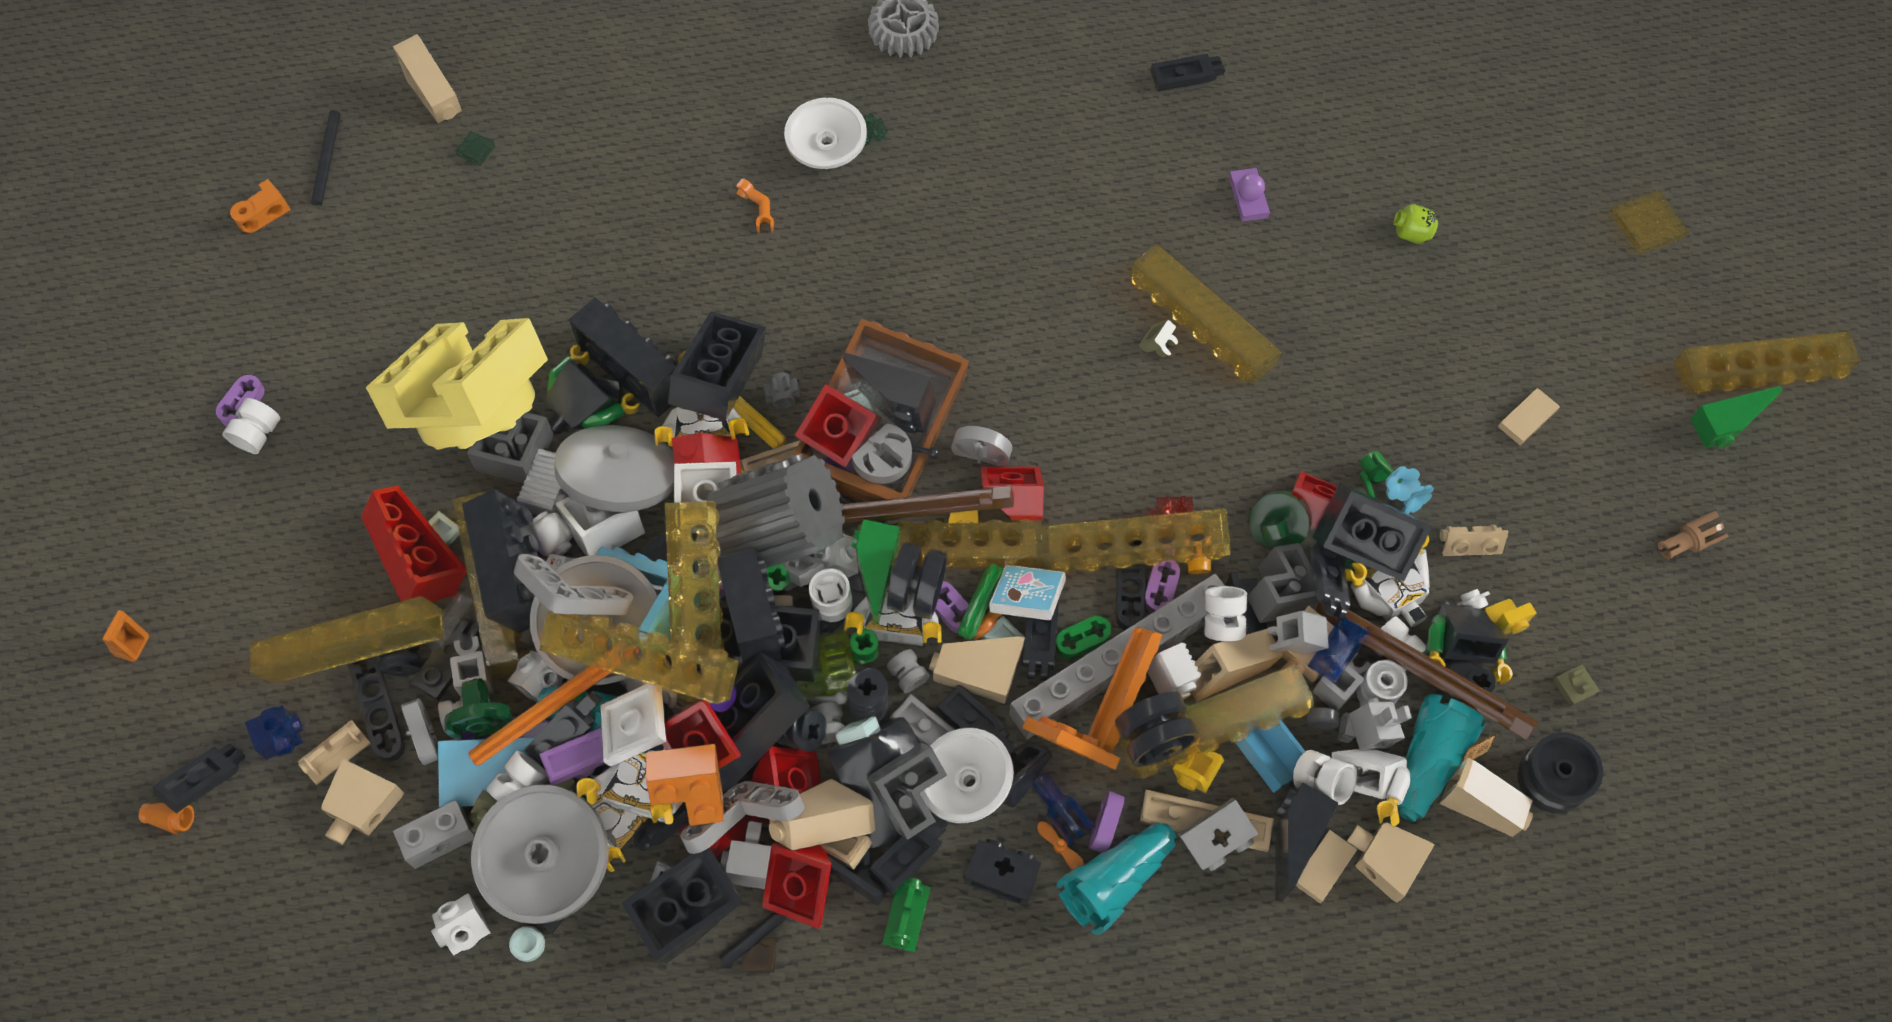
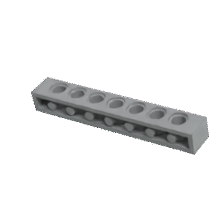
[1009,574,1225,739]

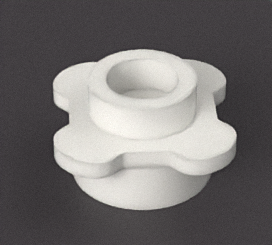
[1457,589,1490,609]

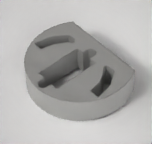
[852,423,912,484]
[951,426,1012,466]
[401,698,438,765]

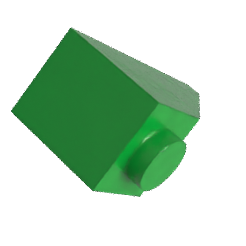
[1690,386,1783,449]
[852,519,900,624]

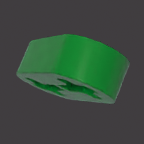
[1056,616,1111,659]

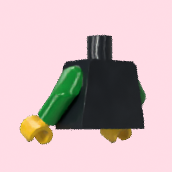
[545,345,640,434]
[1426,600,1513,684]

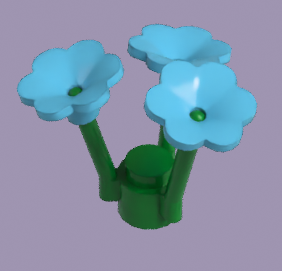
[1359,451,1434,514]

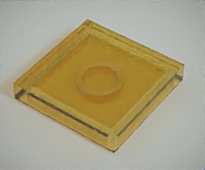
[1609,190,1689,255]

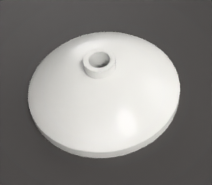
[784,98,867,169]
[920,728,1014,823]

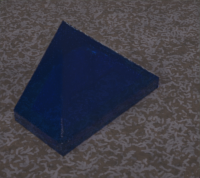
[1308,617,1370,684]

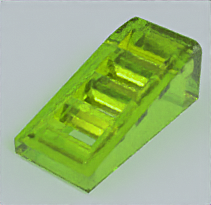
[819,632,856,696]

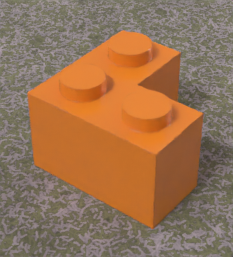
[646,744,724,826]

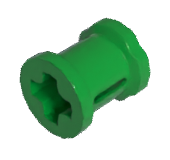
[766,564,790,595]
[850,629,879,665]

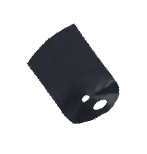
[828,717,937,848]

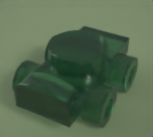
[864,113,888,146]

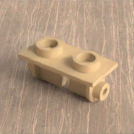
[1440,525,1508,556]
[297,720,371,785]

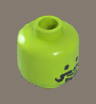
[1393,204,1438,244]

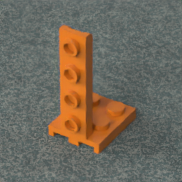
[1022,627,1163,770]

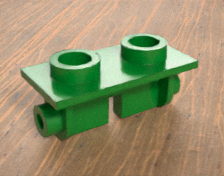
[882,878,931,953]

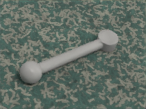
[804,691,848,704]

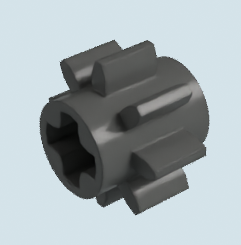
[763,373,800,409]

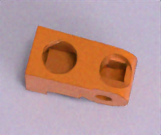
[230,179,291,233]

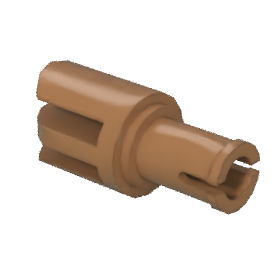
[1658,510,1729,560]

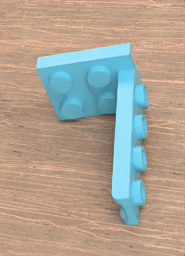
[597,546,721,663]

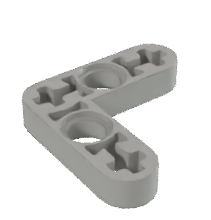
[513,554,633,615]
[680,781,805,854]

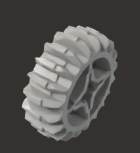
[868,0,939,59]

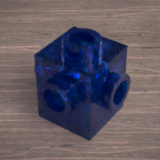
[245,705,304,760]

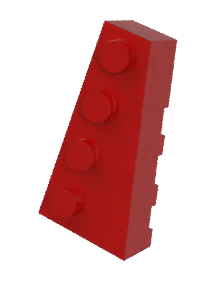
[361,485,467,610]

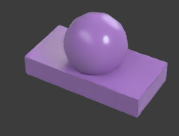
[1229,168,1270,221]
[539,727,606,786]

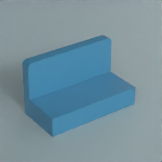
[1234,712,1305,793]

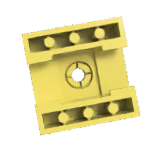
[366,318,548,450]

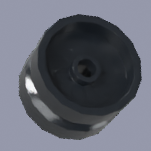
[887,542,948,620]
[1115,691,1200,767]
[1517,732,1604,814]

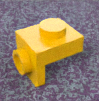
[1484,599,1536,634]
[1173,743,1224,793]

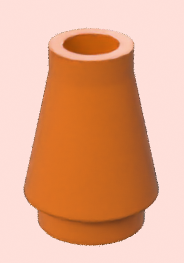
[139,803,194,834]

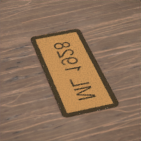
[1460,733,1497,765]

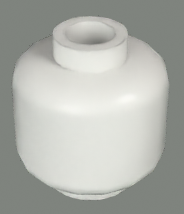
[531,511,573,556]

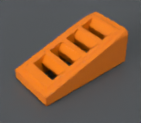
[102,610,149,662]

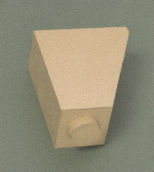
[393,34,462,123]
[1191,629,1283,702]
[929,636,1025,704]
[1439,758,1533,837]
[769,779,875,850]

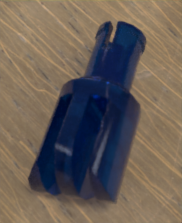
[1032,773,1096,847]

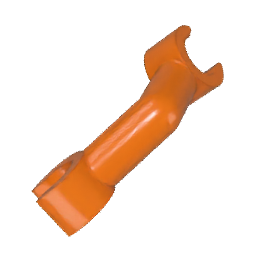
[736,178,774,233]

